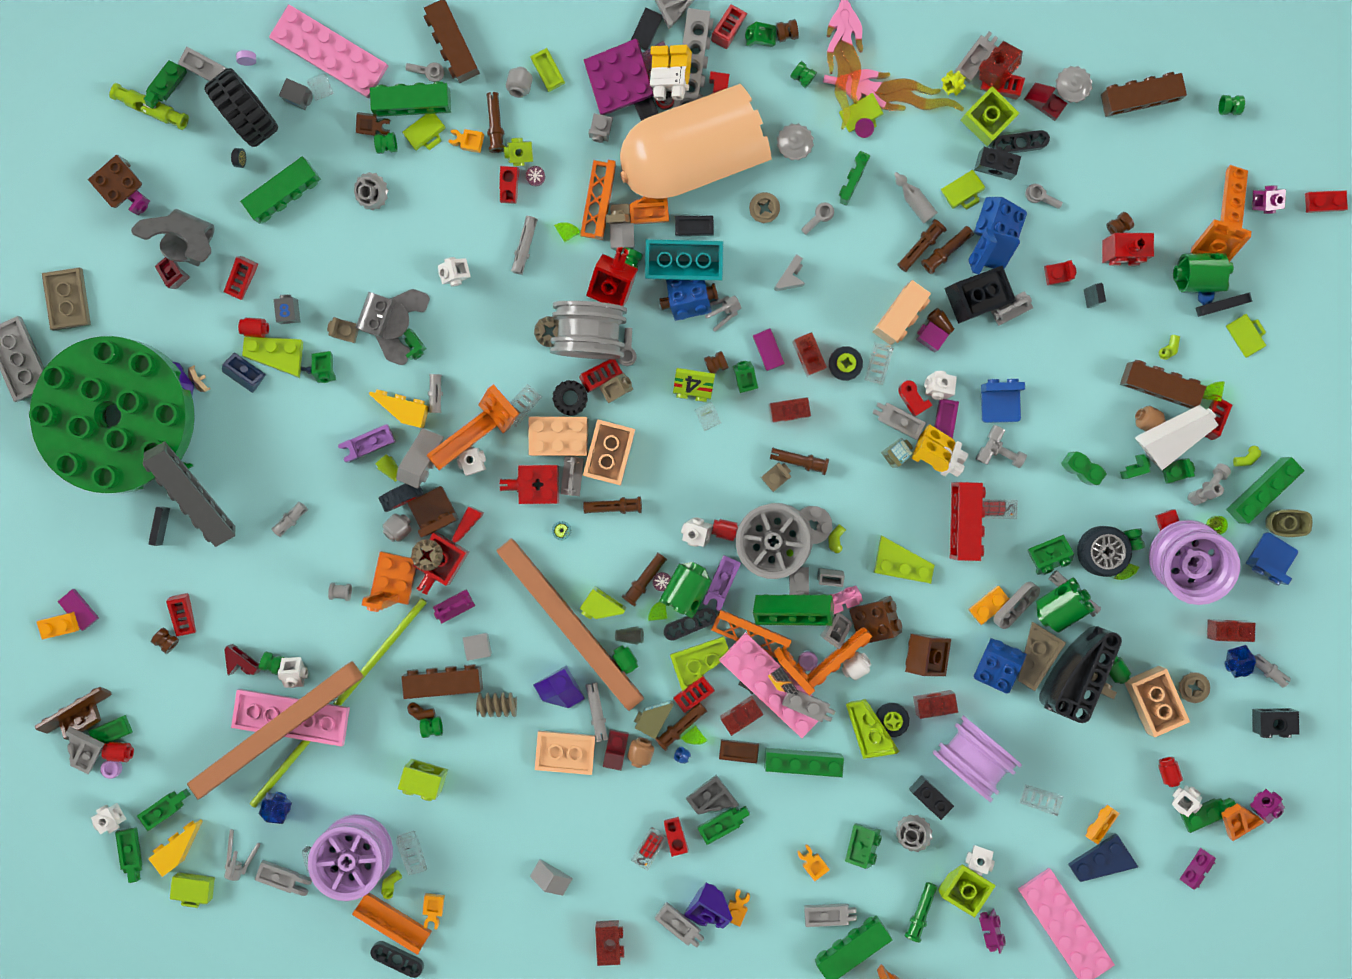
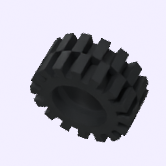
[552,380,588,415]

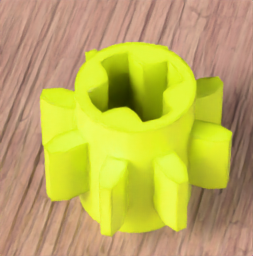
[941,70,966,96]

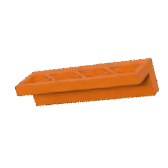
[580,160,616,240]
[711,609,791,658]
[352,893,432,955]

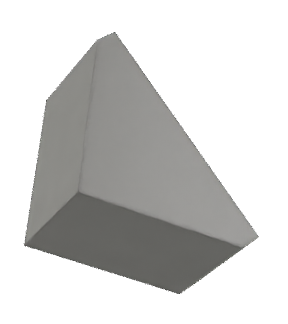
[820,613,853,649]
[530,859,573,896]

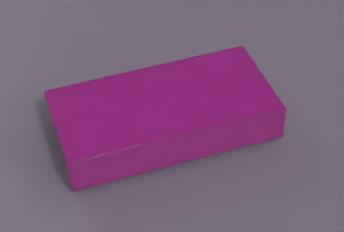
[753,328,785,371]
[934,399,959,439]
[57,589,99,631]

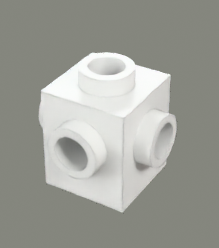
[438,257,471,287]
[924,371,957,400]
[457,445,486,476]
[681,517,713,547]
[278,657,308,688]
[1172,785,1202,817]
[91,803,126,834]
[965,845,995,876]

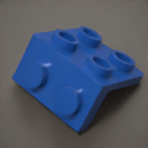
[974,197,1027,238]
[968,228,1020,274]
[666,279,712,321]
[981,379,1025,423]
[1246,532,1298,586]
[974,638,1027,694]

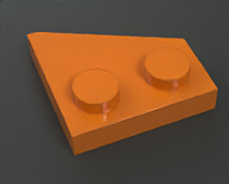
[629,196,669,225]
[1221,803,1264,841]

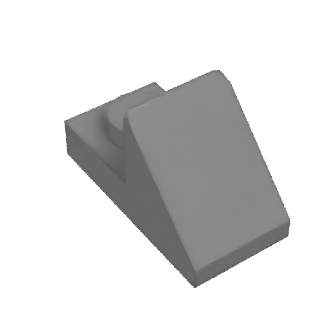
[774,254,805,291]

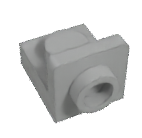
[588,113,613,143]

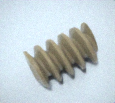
[476,692,517,717]

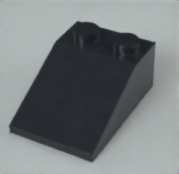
[944,265,1016,324]

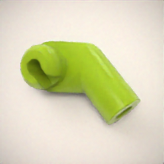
[381,870,402,900]

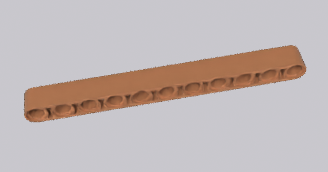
[497,538,644,711]
[187,661,364,800]

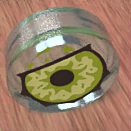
[552,521,572,540]

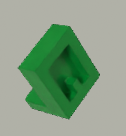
[745,21,776,47]
[404,328,427,360]
[312,351,336,383]
[732,361,758,393]
[1120,454,1151,479]
[1162,458,1195,484]

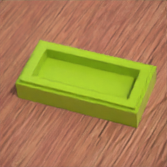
[530,48,565,92]

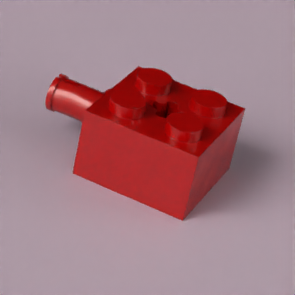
[1102,233,1154,266]
[586,247,638,307]
[499,465,559,504]
[413,532,469,595]

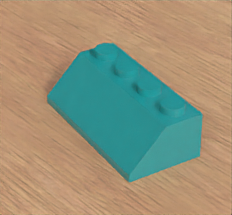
[645,239,723,281]

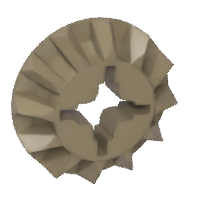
[749,192,780,224]
[534,316,559,347]
[411,539,443,571]
[1178,672,1210,703]

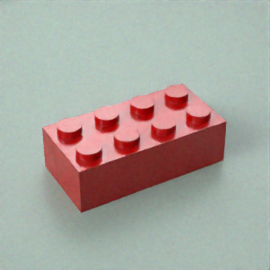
[950,482,986,561]

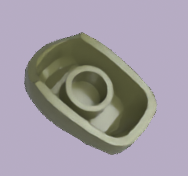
[1265,509,1313,537]

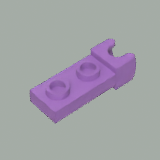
[338,424,396,463]
[702,555,741,611]

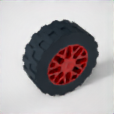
[378,483,424,512]

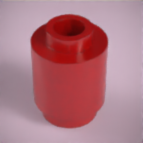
[238,317,269,338]
[711,519,738,541]
[102,742,134,763]
[1158,757,1183,787]

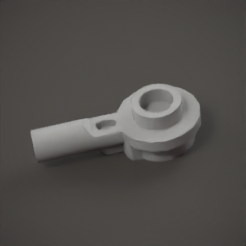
[406,63,444,82]
[1025,184,1063,209]
[801,202,834,235]
[618,328,637,366]

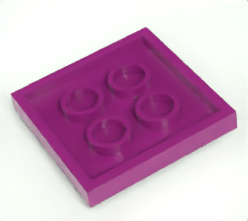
[584,39,654,115]

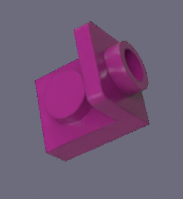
[127,190,150,215]

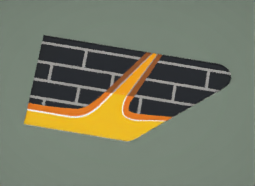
[768,667,799,695]

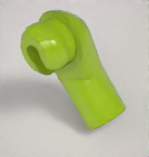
[1158,335,1180,360]
[1233,446,1261,467]
[828,524,846,554]

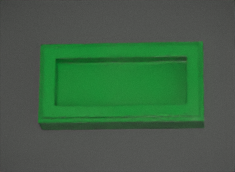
[88,715,133,744]

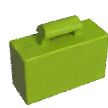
[839,93,884,132]
[402,114,446,151]
[941,170,985,210]
[1226,314,1266,358]
[170,872,215,908]

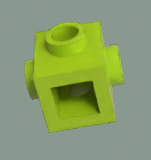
[504,138,533,166]

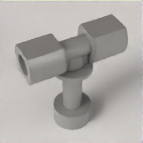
[976,425,1027,468]
[1188,463,1231,506]

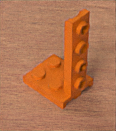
[1191,165,1252,262]
[427,384,519,471]
[362,551,417,612]
[774,627,872,696]

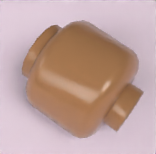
[1135,406,1166,432]
[627,737,655,768]

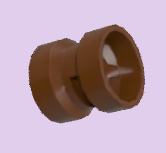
[776,19,799,43]
[1106,212,1135,235]
[704,351,729,374]
[151,627,179,654]

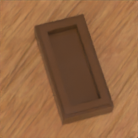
[719,739,759,764]

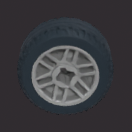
[1077,526,1132,577]

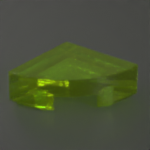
[554,222,581,242]
[1202,381,1225,401]
[1114,563,1139,580]
[648,601,667,621]
[681,725,708,745]

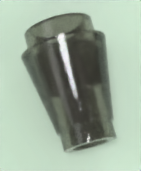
[615,626,644,645]

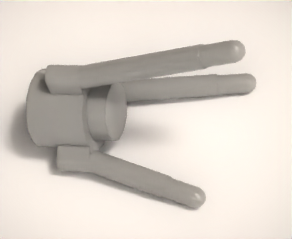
[705,295,741,331]
[224,829,260,881]

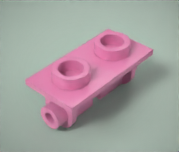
[830,586,863,614]

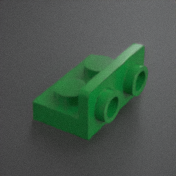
[1028,534,1074,575]
[845,823,882,869]

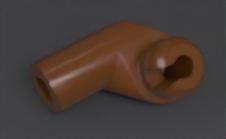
[407,702,436,720]

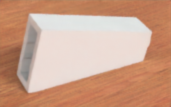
[1135,405,1218,470]

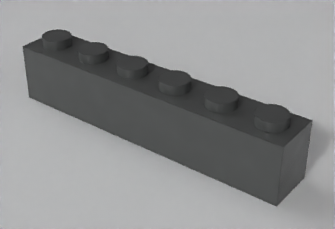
[143,442,235,547]

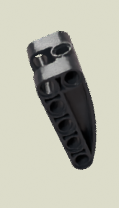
[1039,626,1122,723]

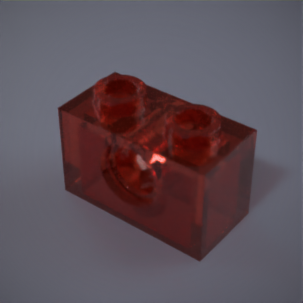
[979,41,1023,90]
[792,332,827,377]
[768,397,811,423]
[1207,619,1256,642]
[913,690,958,719]
[720,695,764,736]
[595,920,624,966]

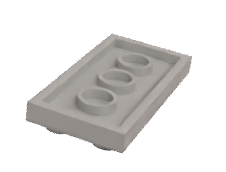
[0,316,44,402]

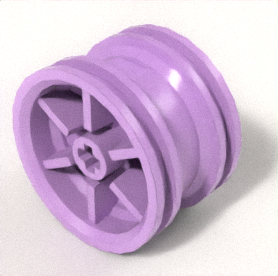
[1149,520,1240,605]
[932,715,1022,802]
[308,814,393,901]

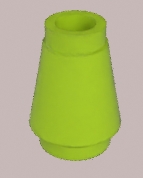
[375,454,398,482]

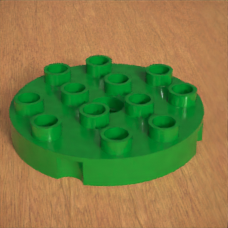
[29,336,195,493]

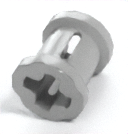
[328,583,352,601]

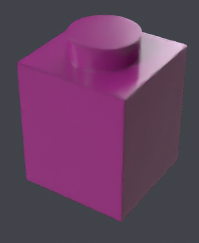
[916,322,949,353]

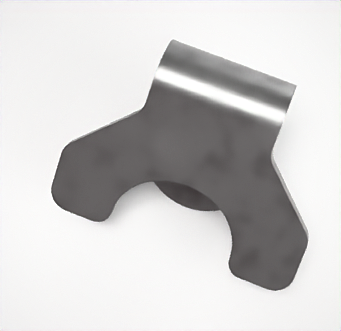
[131,209,214,266]
[355,289,430,365]

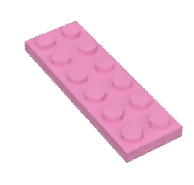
[269,4,388,99]
[719,632,818,738]
[231,689,350,747]
[1018,868,1115,979]

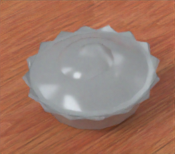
[1055,66,1093,103]
[777,123,814,160]
[354,172,389,210]
[896,814,933,852]

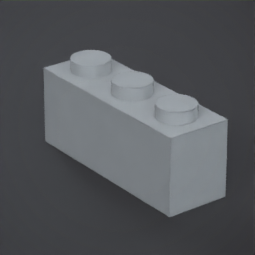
[396,428,444,488]

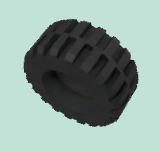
[204,68,278,147]

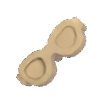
[188,366,211,392]

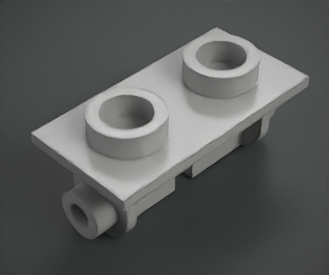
[991,291,1033,326]
[561,456,584,496]

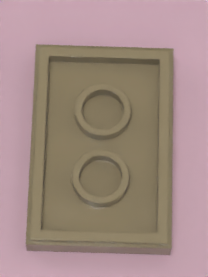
[42,267,91,331]

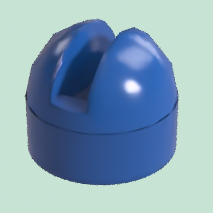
[1198,292,1215,305]
[674,747,691,764]

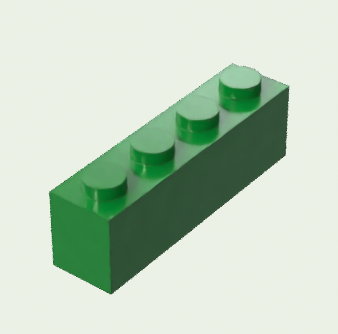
[370,81,451,117]
[240,156,321,224]
[1226,457,1305,524]
[753,594,834,626]
[764,748,844,778]
[815,915,893,979]

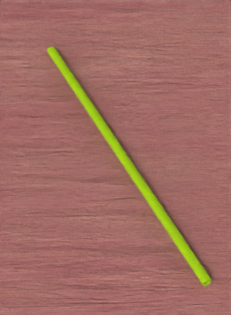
[250,598,427,808]

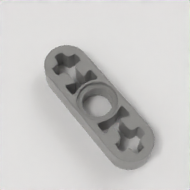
[994,582,1040,629]

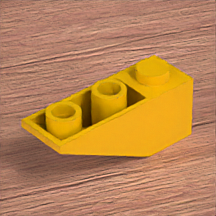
[369,389,429,428]
[149,819,203,877]

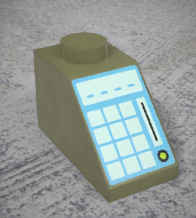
[881,438,913,468]
[634,701,674,739]

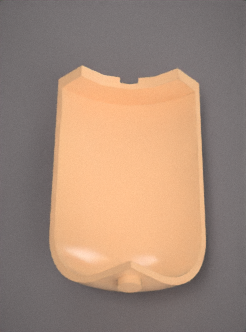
[620,84,772,198]

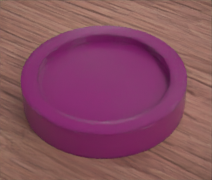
[855,118,874,138]

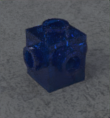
[1224,645,1256,678]
[258,791,292,824]

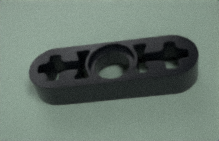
[992,130,1050,154]
[1195,292,1253,317]
[664,608,716,641]
[370,941,424,978]

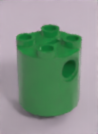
[1173,253,1234,293]
[659,562,712,618]
[1036,577,1095,633]

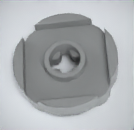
[794,506,832,544]

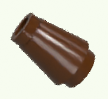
[927,308,955,335]

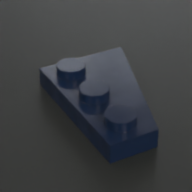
[1068,833,1138,882]

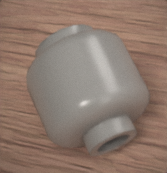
[506,67,533,98]
[382,514,412,542]

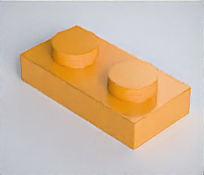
[968,586,1009,625]
[36,612,80,639]
[1085,805,1120,844]

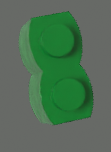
[1061,452,1107,485]

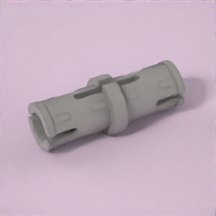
[428,374,443,413]
[272,502,308,537]
[1251,654,1291,688]

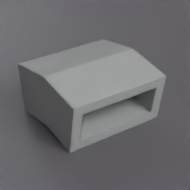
[610,223,634,250]
[817,568,845,587]
[463,633,492,661]

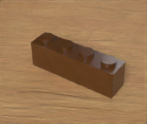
[423,0,480,83]
[1101,72,1187,117]
[1120,360,1207,409]
[401,664,483,699]

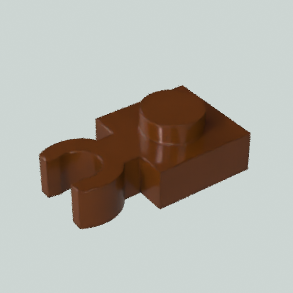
[356,112,391,136]

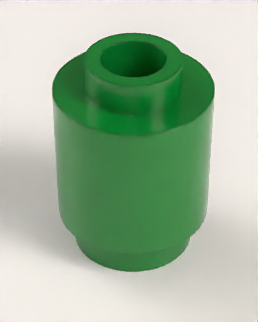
[612,645,639,675]
[1103,656,1131,684]

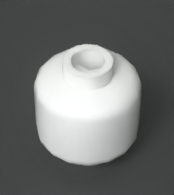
[842,651,871,680]

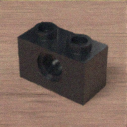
[974,146,1022,180]
[1252,708,1299,738]
[909,775,954,820]

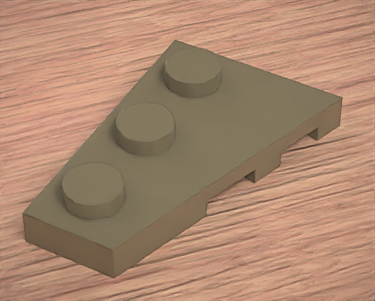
[1018,622,1066,691]

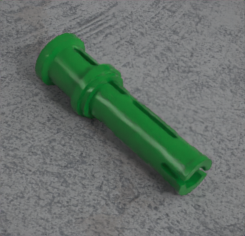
[904,882,938,943]

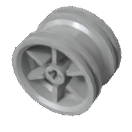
[550,301,627,359]
[736,503,813,579]

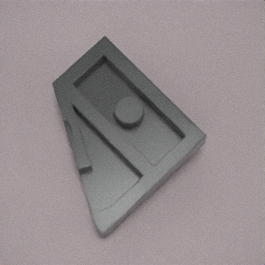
[686,775,739,814]

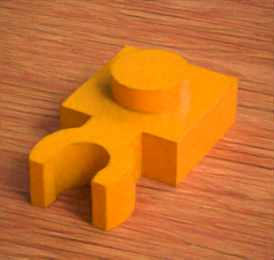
[448,129,485,153]
[797,844,830,881]
[728,889,750,927]
[422,893,445,930]

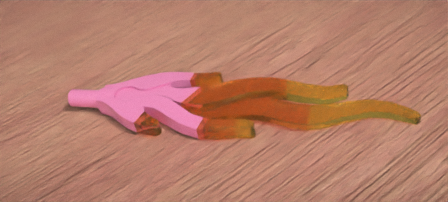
[827,0,863,130]
[823,69,964,111]

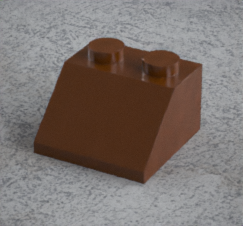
[905,634,951,676]

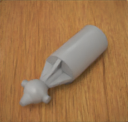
[894,172,938,223]

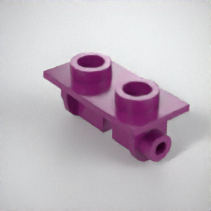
[433,589,475,624]
[1179,848,1216,890]
[979,909,1006,954]

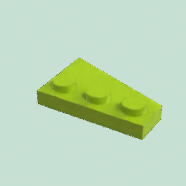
[242,337,303,378]
[874,535,935,584]
[670,636,729,691]
[846,699,899,759]

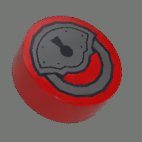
[655,91,674,110]

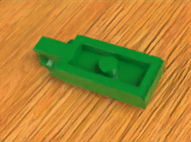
[144,60,187,109]
[839,151,870,206]
[137,788,191,831]
[1180,798,1236,833]
[697,806,750,845]
[115,827,143,883]

